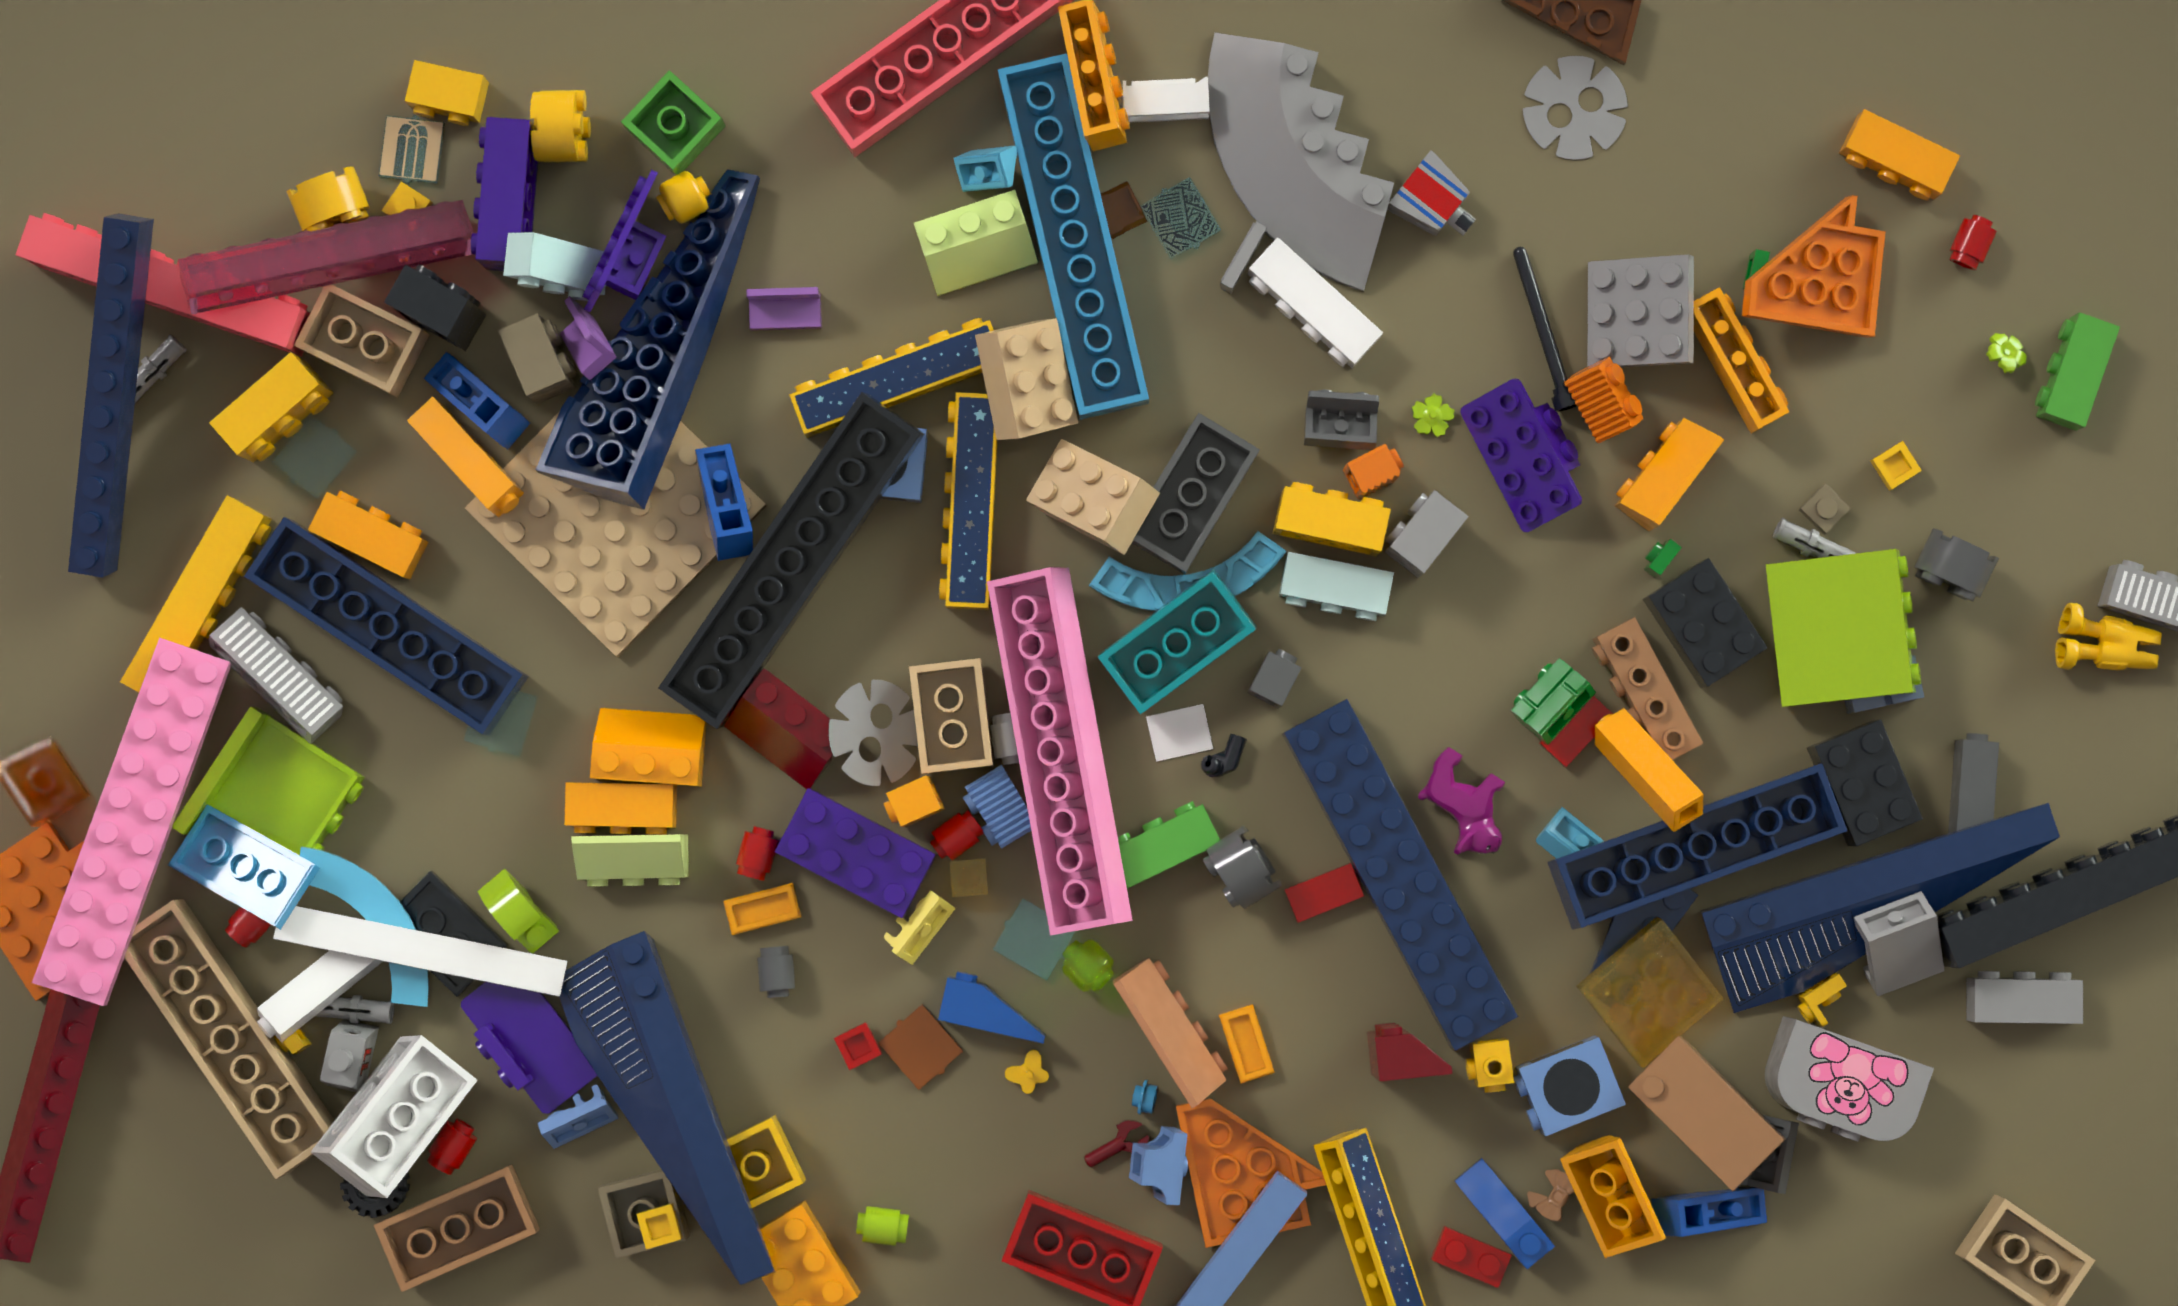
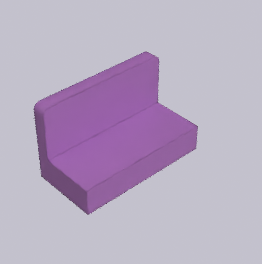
[746,287,822,331]
[560,296,616,380]

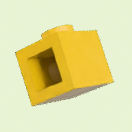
[1465,1038,1514,1093]

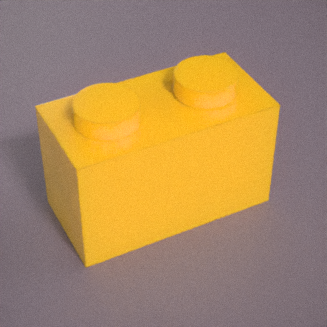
[405,60,489,126]

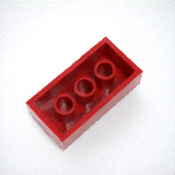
[1001,1190,1163,1306]

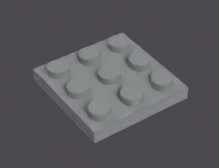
[1587,254,1694,368]

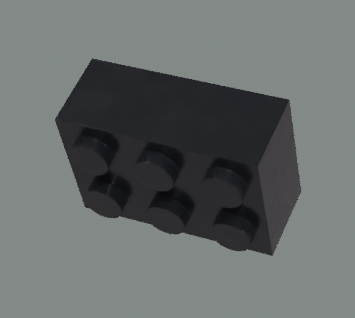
[384,264,486,352]
[1643,558,1768,688]
[1807,719,1923,846]

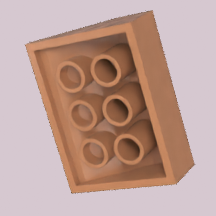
[1113,957,1228,1108]

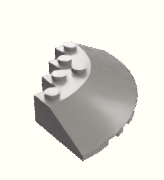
[1208,32,1394,292]

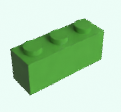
[2035,312,2120,431]
[1118,801,1220,889]

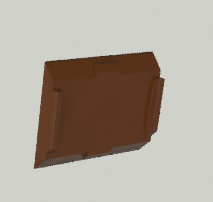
[1100,181,1147,239]

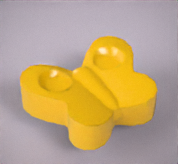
[1005,1049,1049,1094]

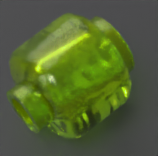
[1061,939,1115,993]

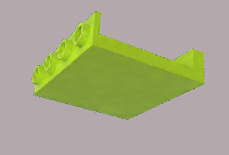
[1766,549,1921,707]
[172,706,365,856]

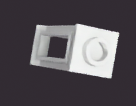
[1118,77,1210,123]

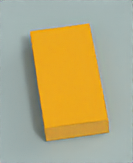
[723,883,802,935]
[1219,1004,1275,1083]

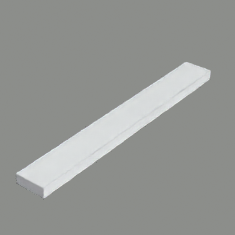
[273,906,567,997]

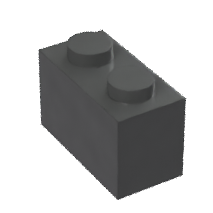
[1247,649,1302,709]

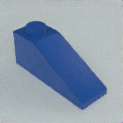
[423,352,530,450]
[695,443,753,561]
[938,971,1046,1043]
[1454,1158,1555,1269]
[1651,1187,1767,1237]

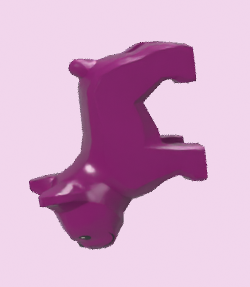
[1418,747,1505,855]

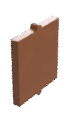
[878,1004,963,1090]

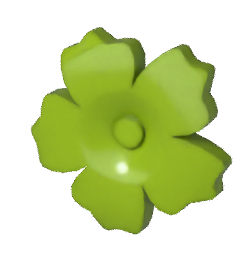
[1986,333,2027,373]
[1411,393,1455,437]

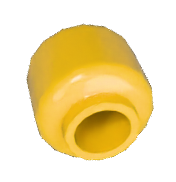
[656,171,711,224]

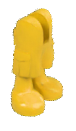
[2055,603,2162,671]

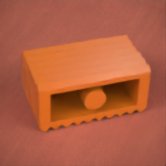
[1564,356,1644,444]
[1342,444,1404,500]

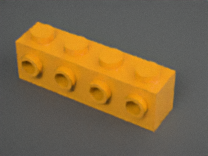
[1058,0,1130,152]
[1694,287,1790,434]

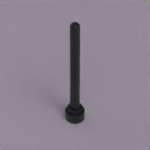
[1513,246,1577,412]

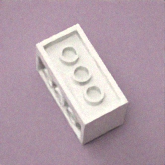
[311,1035,477,1198]

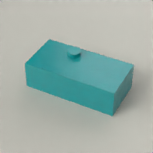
[1098,569,1256,715]

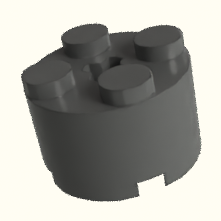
[1914,528,1999,602]
[1203,825,1282,909]

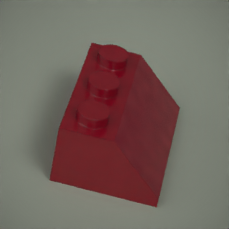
[724,668,834,789]
[1367,1022,1453,1082]

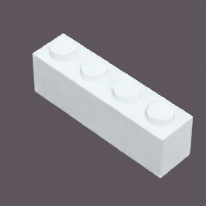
[1248,237,1383,368]

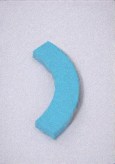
[1089,531,1287,611]
[300,846,429,1007]

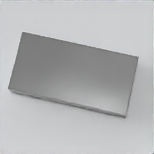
[1220,221,1267,294]

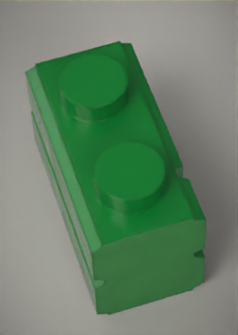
[1511,658,1596,745]

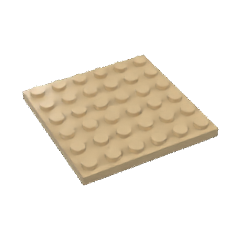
[465,411,767,657]

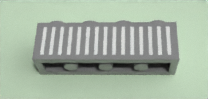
[2097,560,2178,632]
[209,607,343,744]

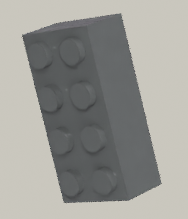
[1132,413,1260,575]

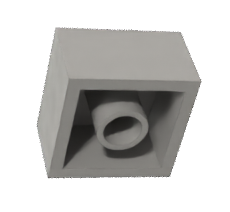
[1385,490,1469,578]

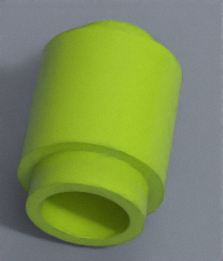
[856,1206,909,1246]

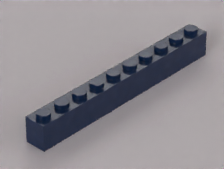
[68,213,154,578]

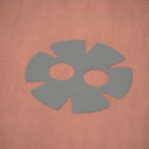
[1523,56,1628,159]
[829,679,918,786]

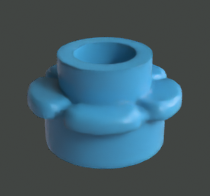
[1132,1080,1158,1115]

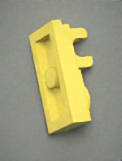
[884,890,956,965]

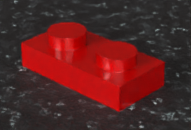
[1431,1226,1512,1288]

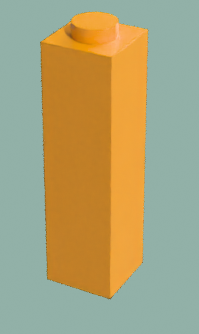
[407,396,524,518]
[1595,708,1704,832]

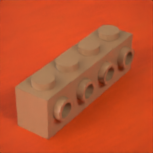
[1592,617,1703,760]

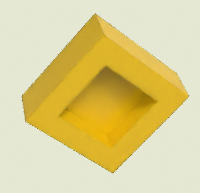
[382,181,433,232]
[1870,441,1922,491]
[274,1028,312,1055]
[636,1203,683,1249]

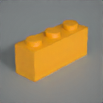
[1839,109,1960,200]
[308,490,429,580]
[883,775,945,827]
[564,782,677,835]

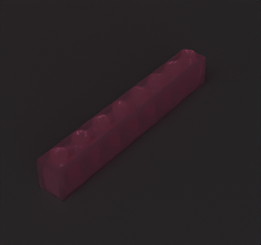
[178,200,474,315]

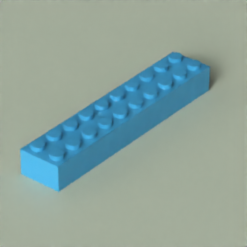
[998,53,1149,420]

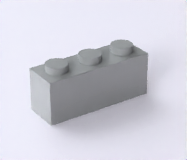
[1966,971,2083,1024]

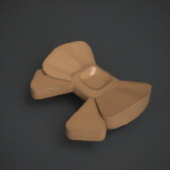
[1527,1169,1574,1222]

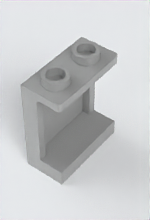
[1854,891,1944,996]

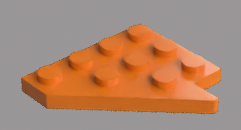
[1742,195,1886,338]
[0,822,84,1001]
[1175,1098,1326,1248]

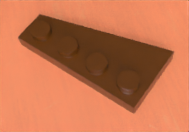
[1502,0,1642,65]

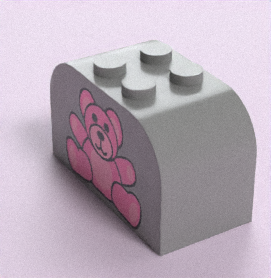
[1765,1016,1934,1142]

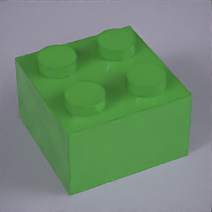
[621,70,726,175]

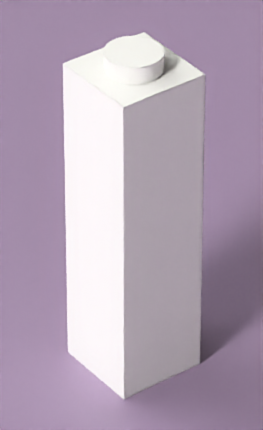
[257,951,383,1043]

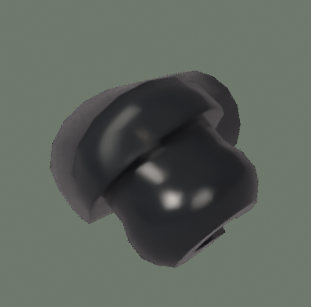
[1201,733,1247,777]

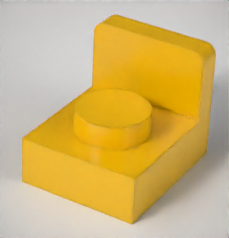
[1796,973,1847,1028]

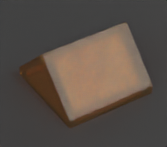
[0,737,90,827]

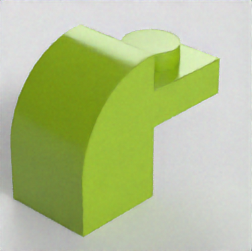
[477,868,559,954]

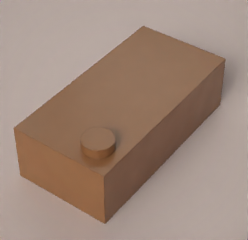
[1628,1036,1786,1191]
[373,1164,540,1292]

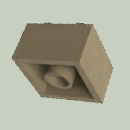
[498,313,578,404]
[598,1169,691,1259]

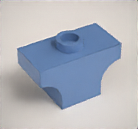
[1129,1126,1188,1205]

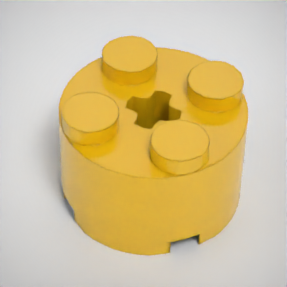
[530,90,591,162]
[286,166,370,237]

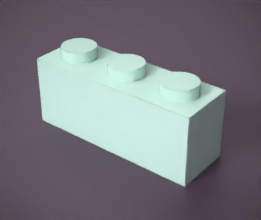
[503,232,606,301]
[1279,552,1394,621]

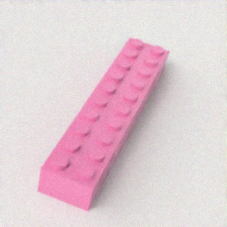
[987,567,1133,936]
[32,637,232,1006]

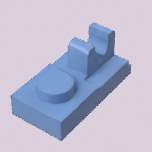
[538,1085,619,1149]

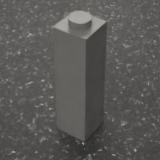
[1948,733,1999,833]

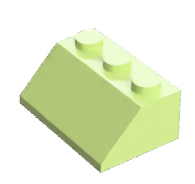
[914,190,1038,296]
[571,834,689,886]

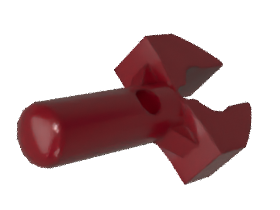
[1084,1120,1149,1168]

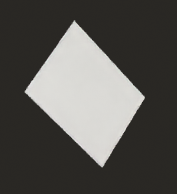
[1146,704,1213,762]

